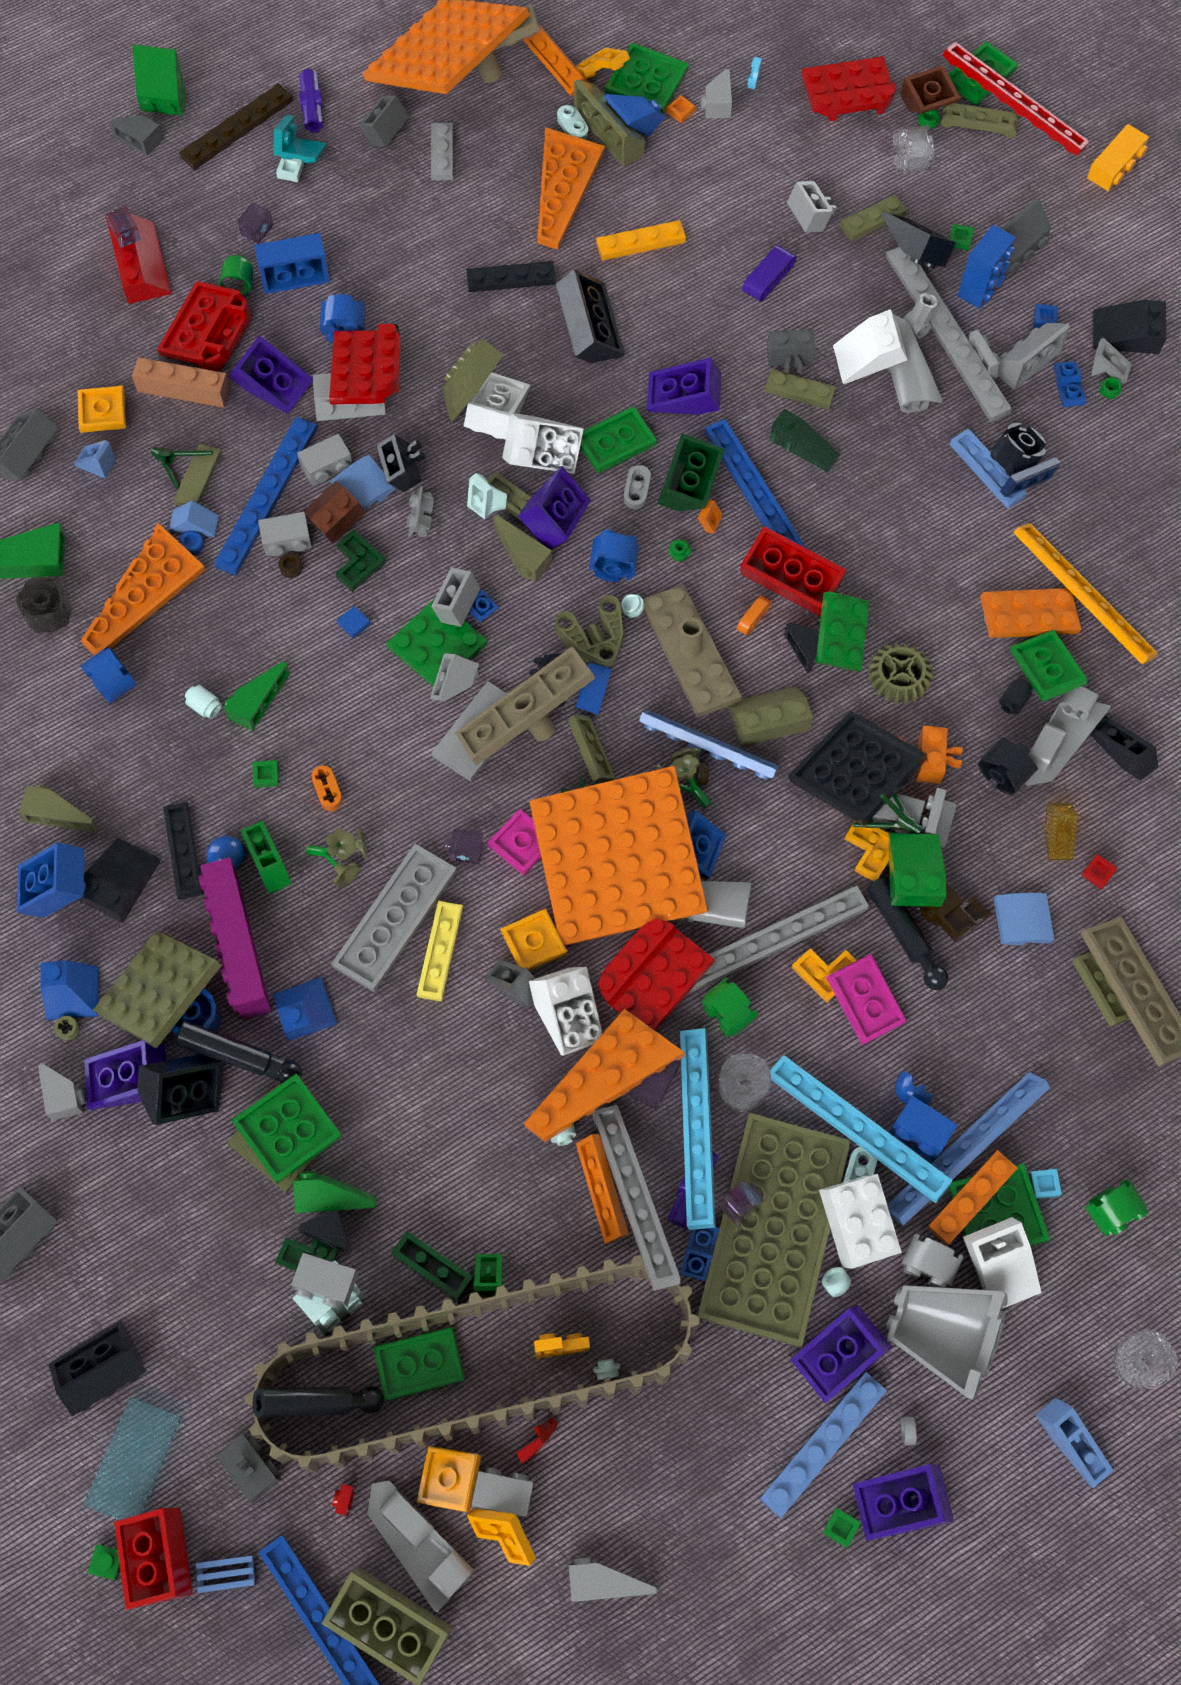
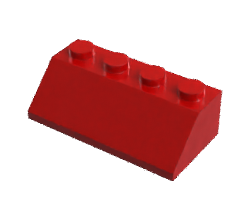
[106,212,172,304]
[740,526,846,617]

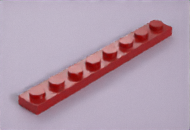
[942,42,1090,156]

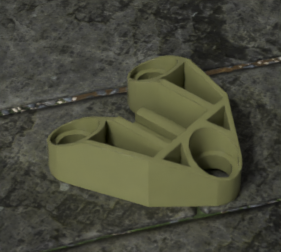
[555,595,624,667]

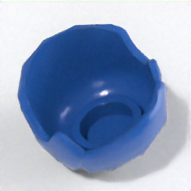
[207,836,247,871]
[894,1071,934,1105]

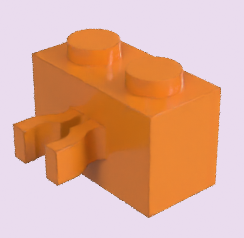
[916,725,963,784]

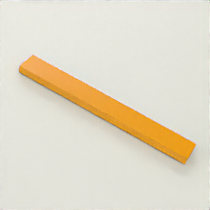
[1013,523,1158,664]

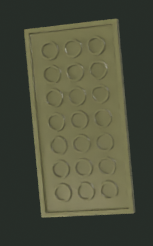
[697,1113,851,1348]

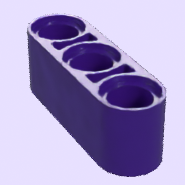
[742,245,797,302]

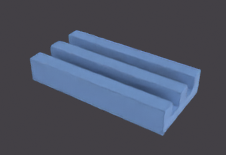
[196,1555,256,1593]

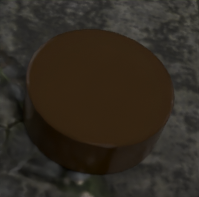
[278,553,303,578]
[695,761,709,786]

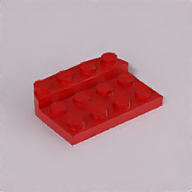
[801,56,896,121]
[157,281,252,372]
[329,323,402,405]
[598,919,715,1031]

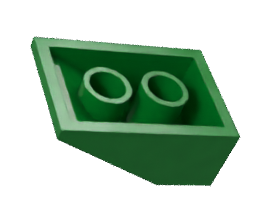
[133,44,187,116]
[888,833,946,907]

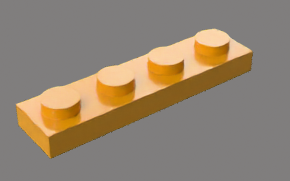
[596,220,686,261]

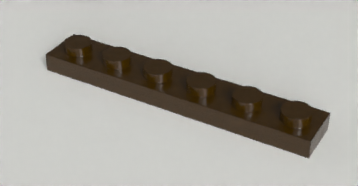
[179,83,293,170]

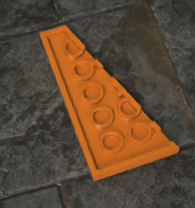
[538,127,605,250]
[81,523,206,655]
[524,1009,685,1142]

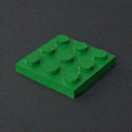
[605,42,689,113]
[386,597,487,687]
[231,1074,342,1184]
[949,1163,1050,1246]

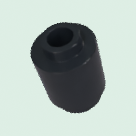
[999,678,1033,714]

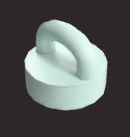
[822,1267,851,1297]

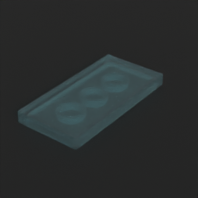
[83,1397,182,1520]

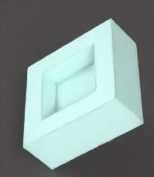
[276,158,304,182]

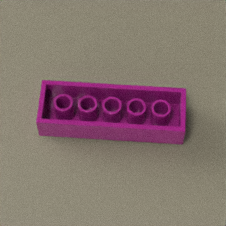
[198,857,272,1020]

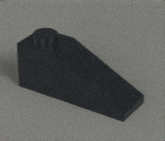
[1090,716,1159,781]

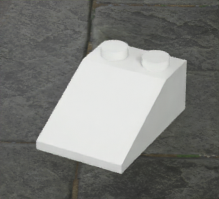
[833,309,908,384]
[464,372,530,440]

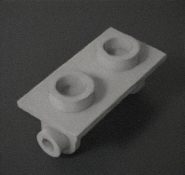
[406,486,434,537]

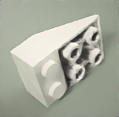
[502,413,583,474]
[529,967,602,1056]
[963,1217,1042,1309]

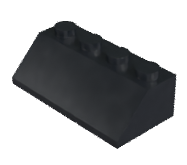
[556,269,624,363]

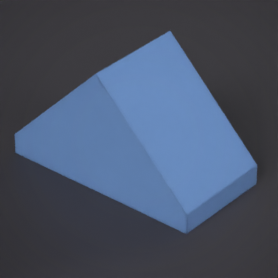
[74,440,116,478]
[169,501,219,537]

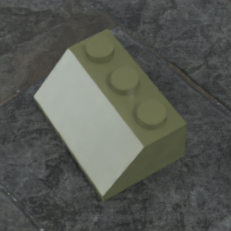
[728,686,813,747]

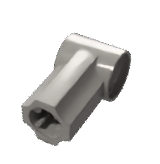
[903,293,938,339]

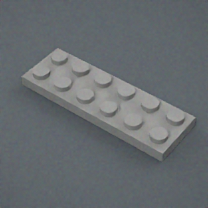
[331,844,457,992]

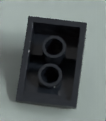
[882,211,956,269]
[1092,300,1166,355]
[78,838,161,923]

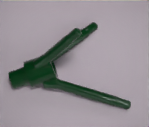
[151,447,213,489]
[852,793,923,834]

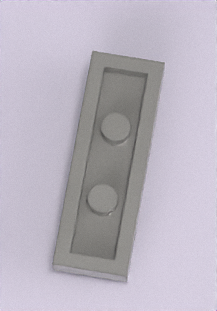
[431,123,453,180]

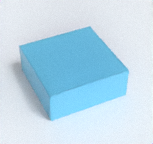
[1029,1169,1062,1199]

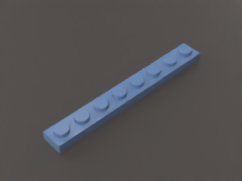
[887,1072,1050,1226]

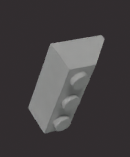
[998,323,1071,390]
[313,373,386,421]

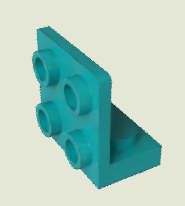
[273,115,326,163]

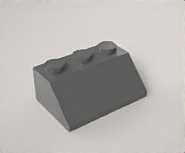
[1001,198,1051,277]
[0,409,59,482]
[0,1186,58,1282]

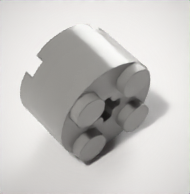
[901,1234,964,1288]

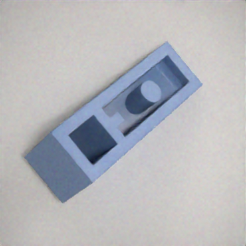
[1036,1398,1114,1488]

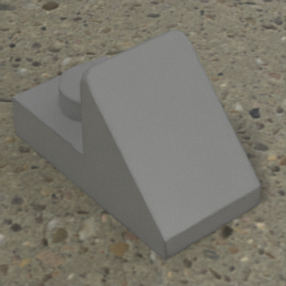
[1091,338,1132,384]

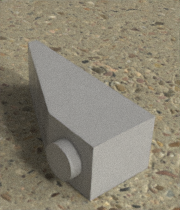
[569,1558,657,1602]

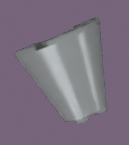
[886,1286,1008,1400]

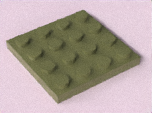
[93,931,222,1048]

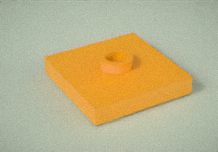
[78,386,126,433]
[500,908,567,971]
[416,1446,481,1513]

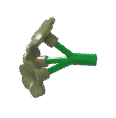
[656,748,711,808]
[306,828,368,888]

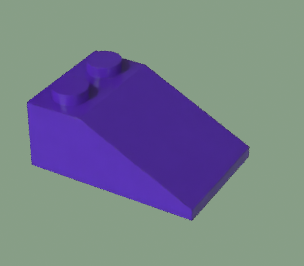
[228,335,313,414]
[647,357,722,415]
[518,466,591,549]
[84,1040,166,1110]
[790,1304,893,1403]
[853,1464,955,1541]

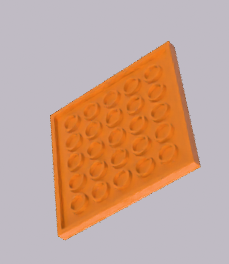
[362,0,530,94]
[529,766,709,946]

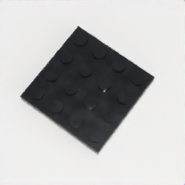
[788,711,927,826]

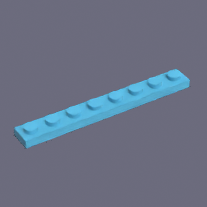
[680,1028,716,1230]
[768,1055,953,1203]

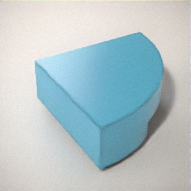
[747,57,762,89]

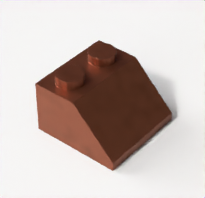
[900,65,961,114]
[303,481,366,544]

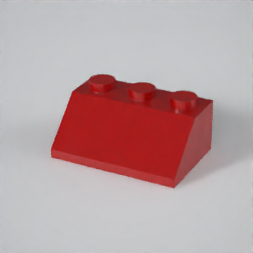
[114,1507,193,1610]

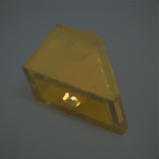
[1044,803,1078,860]

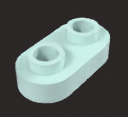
[557,105,588,140]
[843,1147,877,1182]

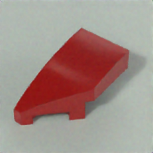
[516,1417,558,1465]

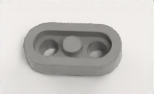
[624,465,651,510]

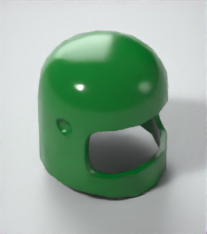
[219,255,254,296]

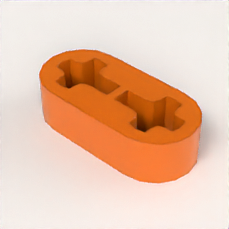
[736,595,772,636]
[311,765,342,811]

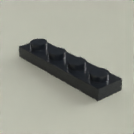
[466,261,556,292]

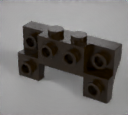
[918,882,992,942]

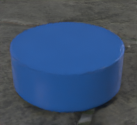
[179,531,204,555]

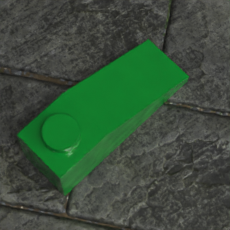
[225,662,290,731]
[240,821,292,894]
[293,1171,377,1213]

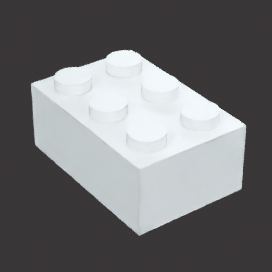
[819,1174,902,1269]

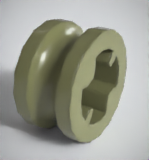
[54,1016,80,1041]

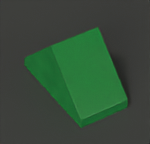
[474,1254,503,1297]

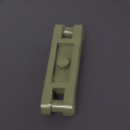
[941,103,1019,138]

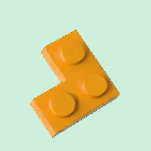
[576,47,630,79]
[845,821,889,882]
[791,948,857,1003]
[534,1333,590,1359]
[467,1508,536,1566]

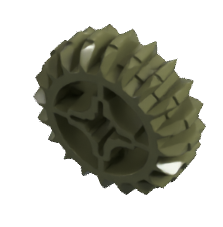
[868,642,933,705]

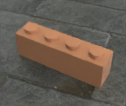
[132,357,230,408]

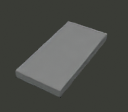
[431,681,508,781]

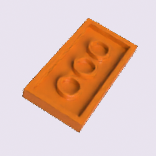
[980,588,1081,638]

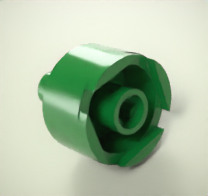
[701,977,759,1038]
[1084,1178,1149,1237]

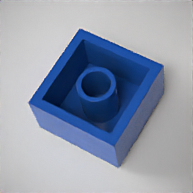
[889,1096,958,1162]

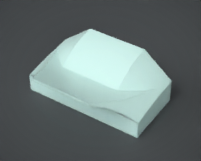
[467,473,508,519]

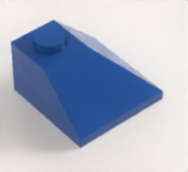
[604,94,666,137]
[687,811,727,878]
[40,960,99,1020]
[273,977,337,1041]

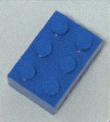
[957,225,1016,309]
[254,233,330,294]
[17,842,86,918]

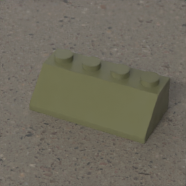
[574,79,646,167]
[442,338,503,422]
[322,1566,454,1685]

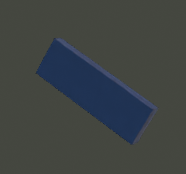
[1000,457,1061,497]

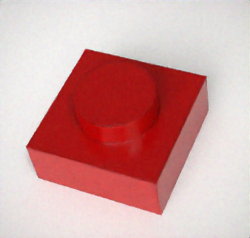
[1081,854,1118,890]
[332,1484,356,1517]

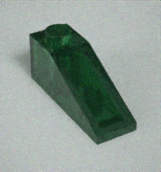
[770,409,840,473]

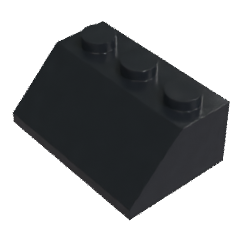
[137,1054,222,1125]
[48,1321,146,1417]

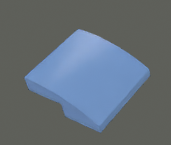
[330,454,396,511]
[994,893,1054,946]

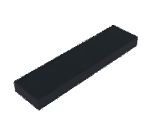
[163,802,203,900]

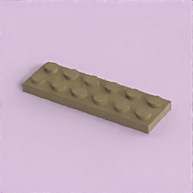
[1081,917,1181,1067]

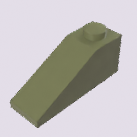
[493,514,552,582]
[19,785,98,833]

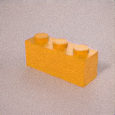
[1087,124,1149,191]

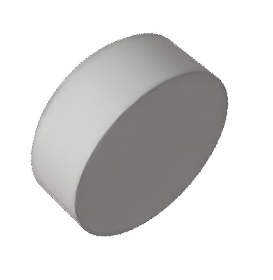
[901,1417,916,1446]

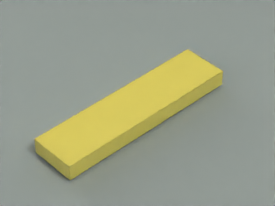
[417,901,463,1002]

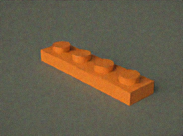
[523,25,588,97]
[576,1134,629,1244]
[927,1150,1017,1246]

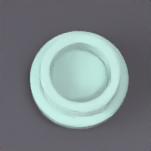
[621,594,645,618]
[593,1359,620,1379]

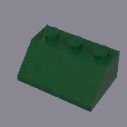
[657,433,725,512]

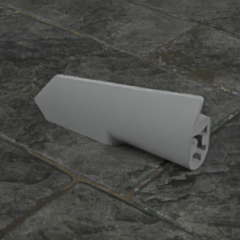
[886,314,943,413]
[1025,686,1111,786]
[670,881,751,928]
[367,1481,475,1612]

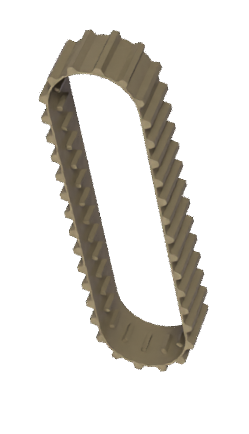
[244,1256,699,1473]

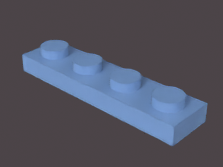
[949,428,1027,509]

